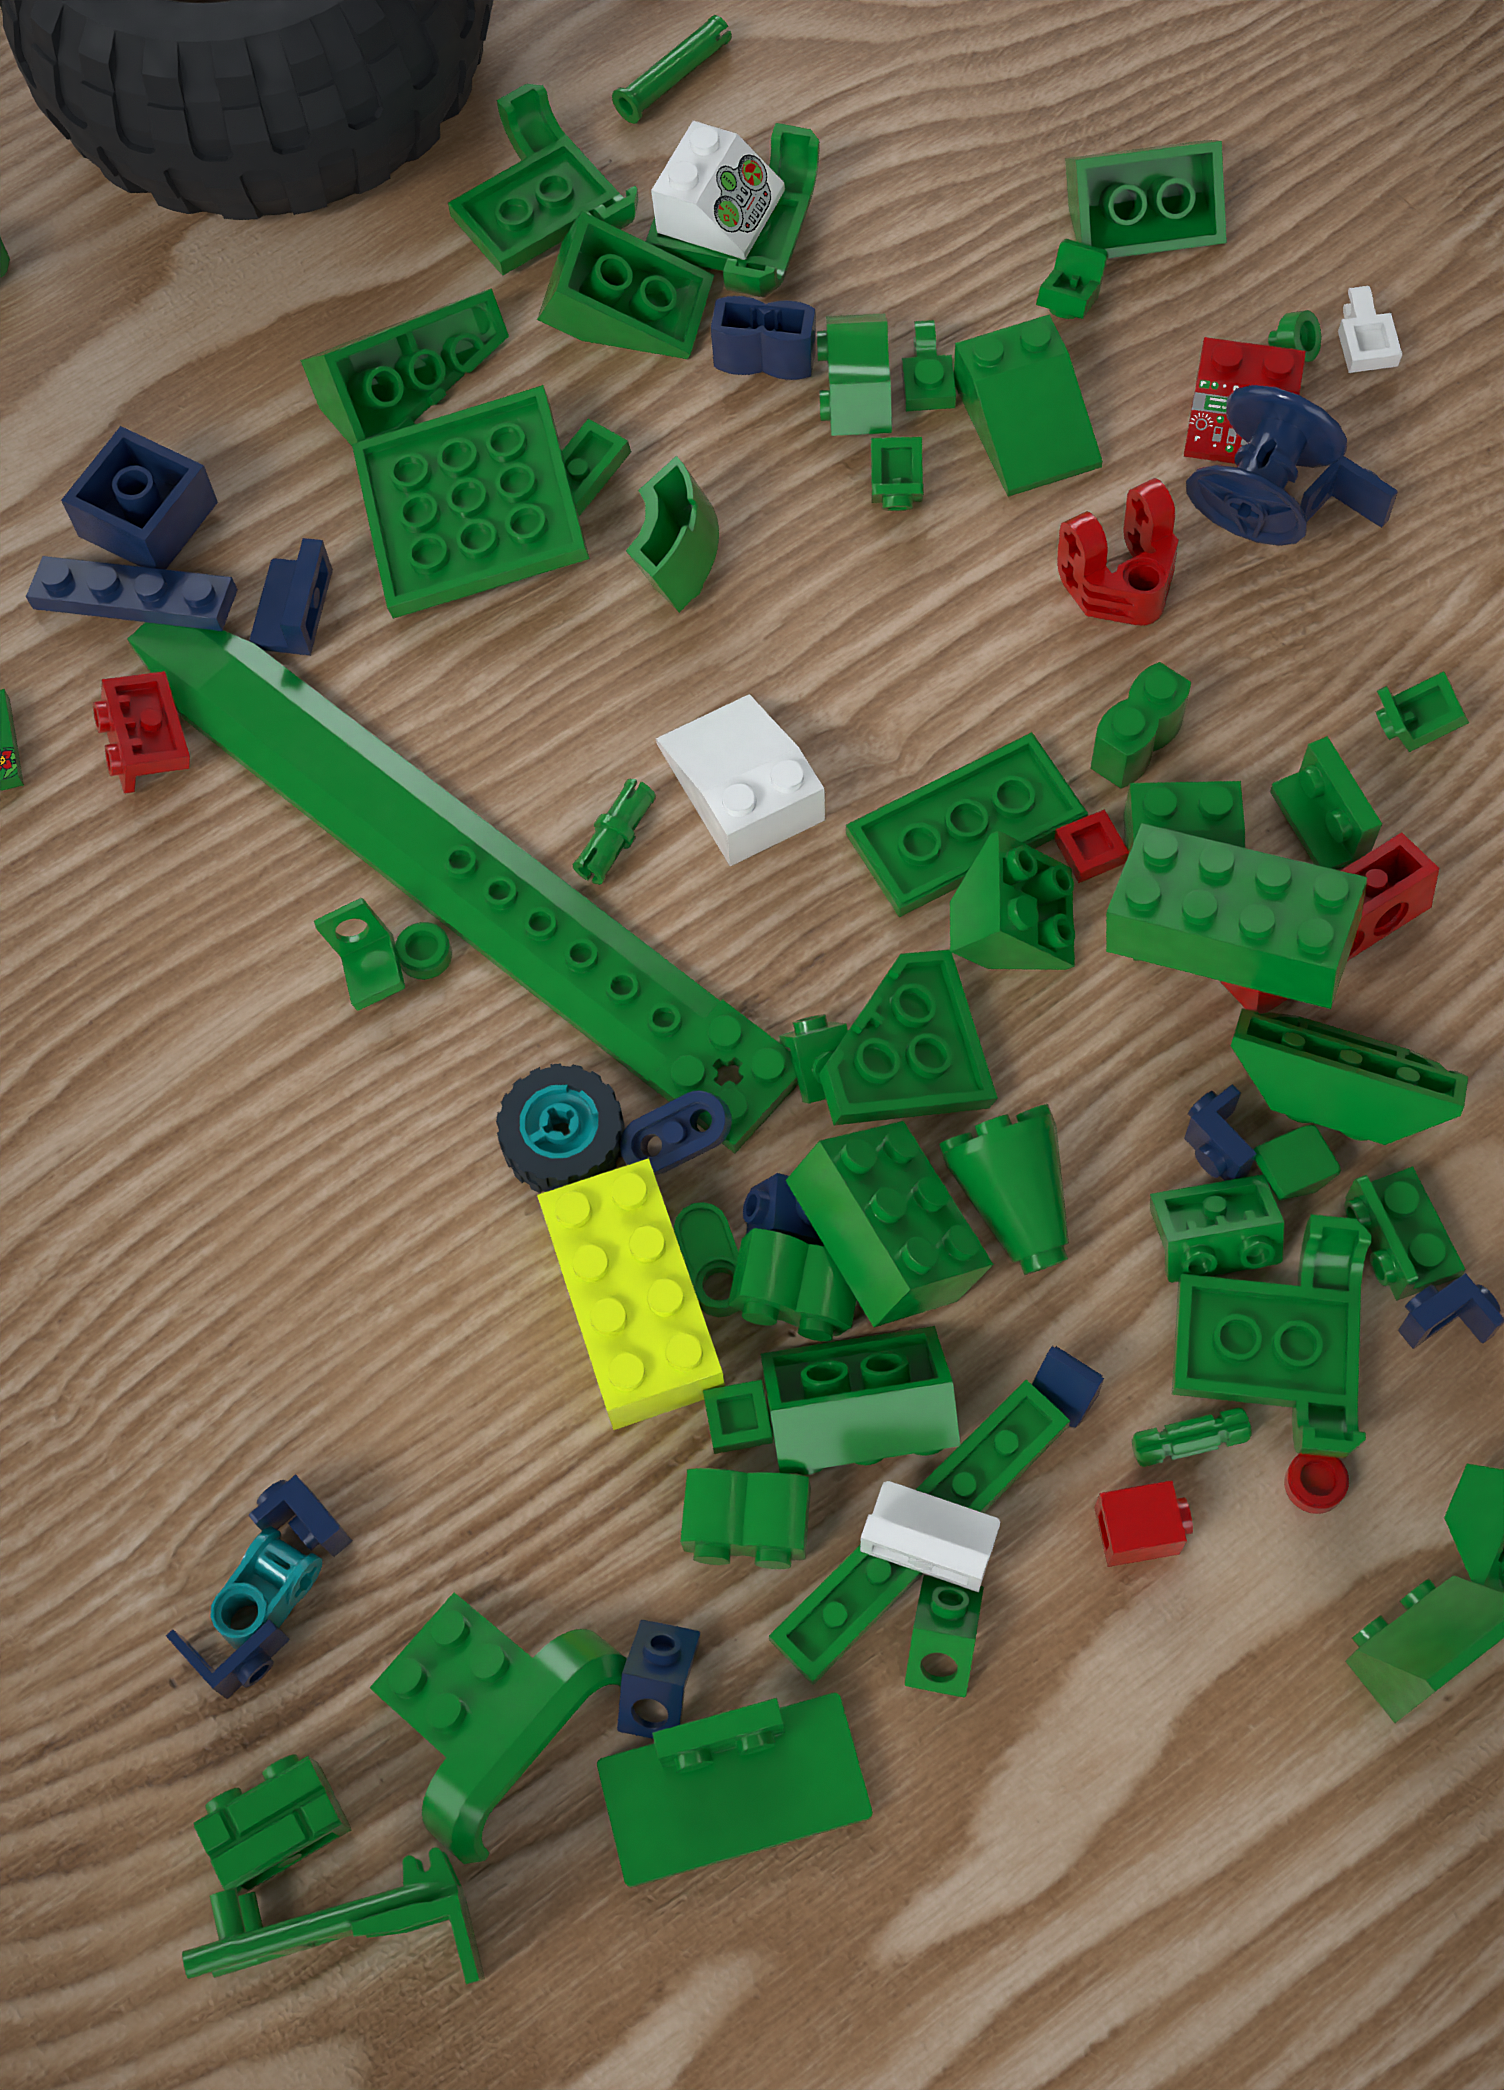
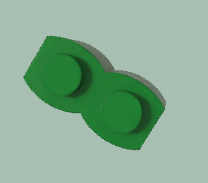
[1090,662,1191,788]
[728,1228,857,1341]
[680,1468,811,1569]

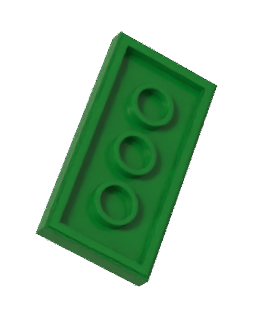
[846,732,1088,918]

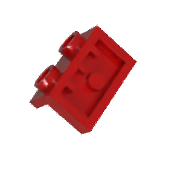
[93,671,190,794]

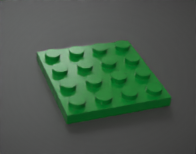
[352,385,590,619]

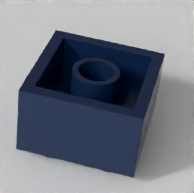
[61,426,218,570]

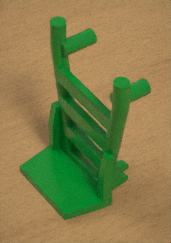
[182,1847,485,1984]

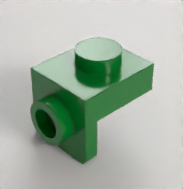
[1036,239,1109,319]
[871,437,924,511]
[1375,671,1469,752]
[779,1014,848,1104]

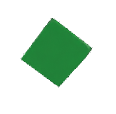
[1253,1124,1341,1201]

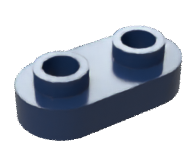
[620,1091,732,1175]

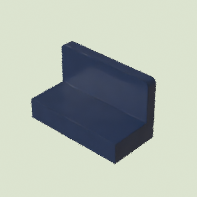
[249,538,333,656]

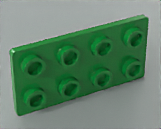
[597,1692,873,1888]

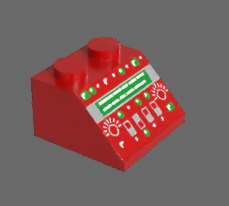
[1183,337,1306,464]

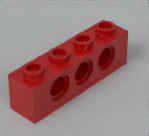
[1220,832,1440,1014]

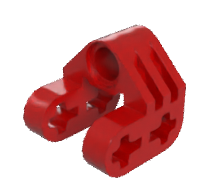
[1057,478,1179,626]

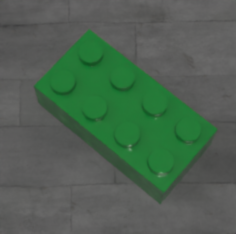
[1106,823,1367,1009]

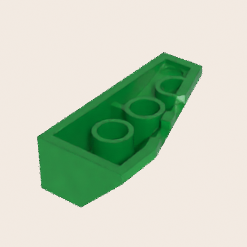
[300,288,509,446]

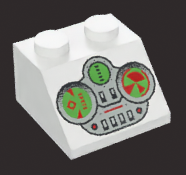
[651,121,785,260]

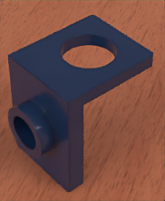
[1300,456,1398,528]
[166,1620,290,1699]
[617,1620,701,1739]

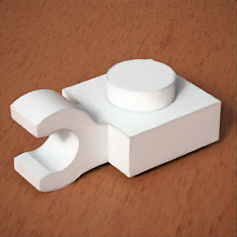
[1338,286,1402,373]

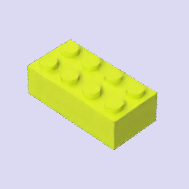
[537,1158,725,1430]

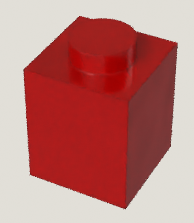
[1094,1480,1193,1567]

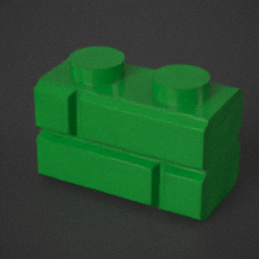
[194,1754,351,1896]

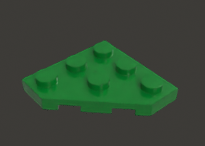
[819,950,998,1126]

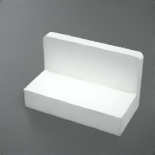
[860,1481,1000,1592]

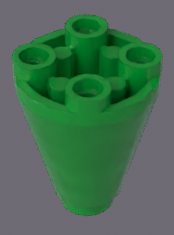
[939,1104,1069,1275]

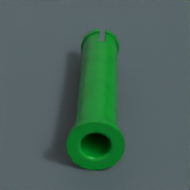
[612,15,732,124]

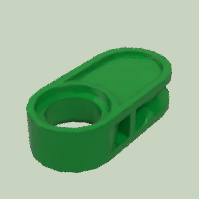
[674,1202,739,1318]

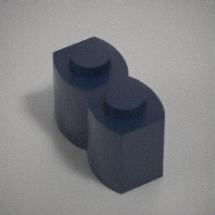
[711,296,816,380]

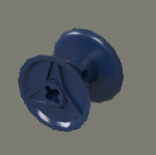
[1186,385,1347,546]

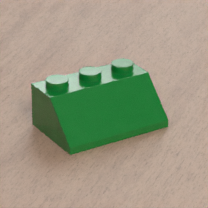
[1065,140,1227,259]
[760,1326,961,1475]

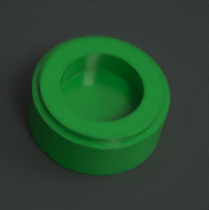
[395,922,452,980]

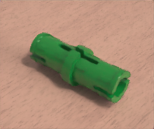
[573,778,656,885]

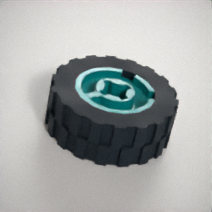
[496,1063,625,1193]

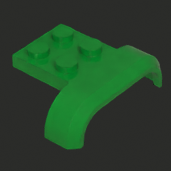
[448,84,638,276]
[645,123,820,298]
[1172,1214,1371,1458]
[370,1592,627,1864]

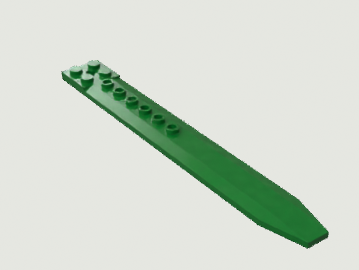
[127,622,798,1154]

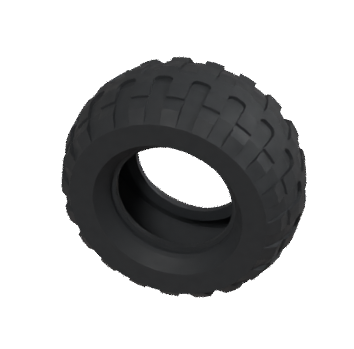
[0,0,493,220]

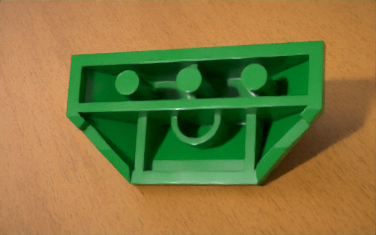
[1230,1008,1468,1145]

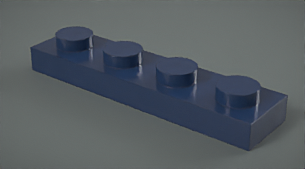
[26,556,238,631]

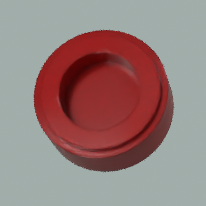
[1284,1453,1349,1514]

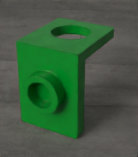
[314,898,405,1011]
[904,1575,984,1698]

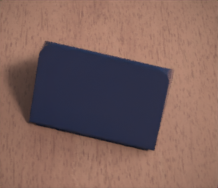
[1032,1346,1104,1428]

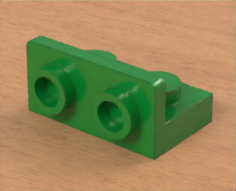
[1270,736,1382,870]
[1344,1166,1466,1301]
[1150,1174,1284,1283]

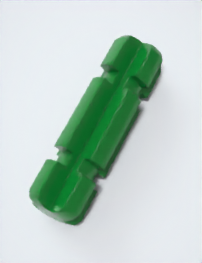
[1132,1407,1252,1467]

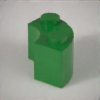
[817,313,892,436]
[626,456,719,613]

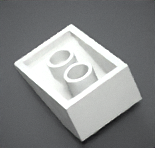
[656,694,825,866]

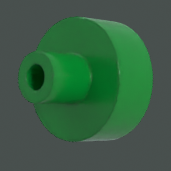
[1268,310,1322,362]

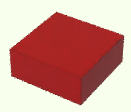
[1054,809,1129,883]

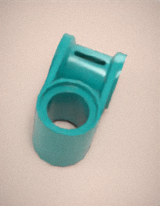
[210,1526,323,1649]

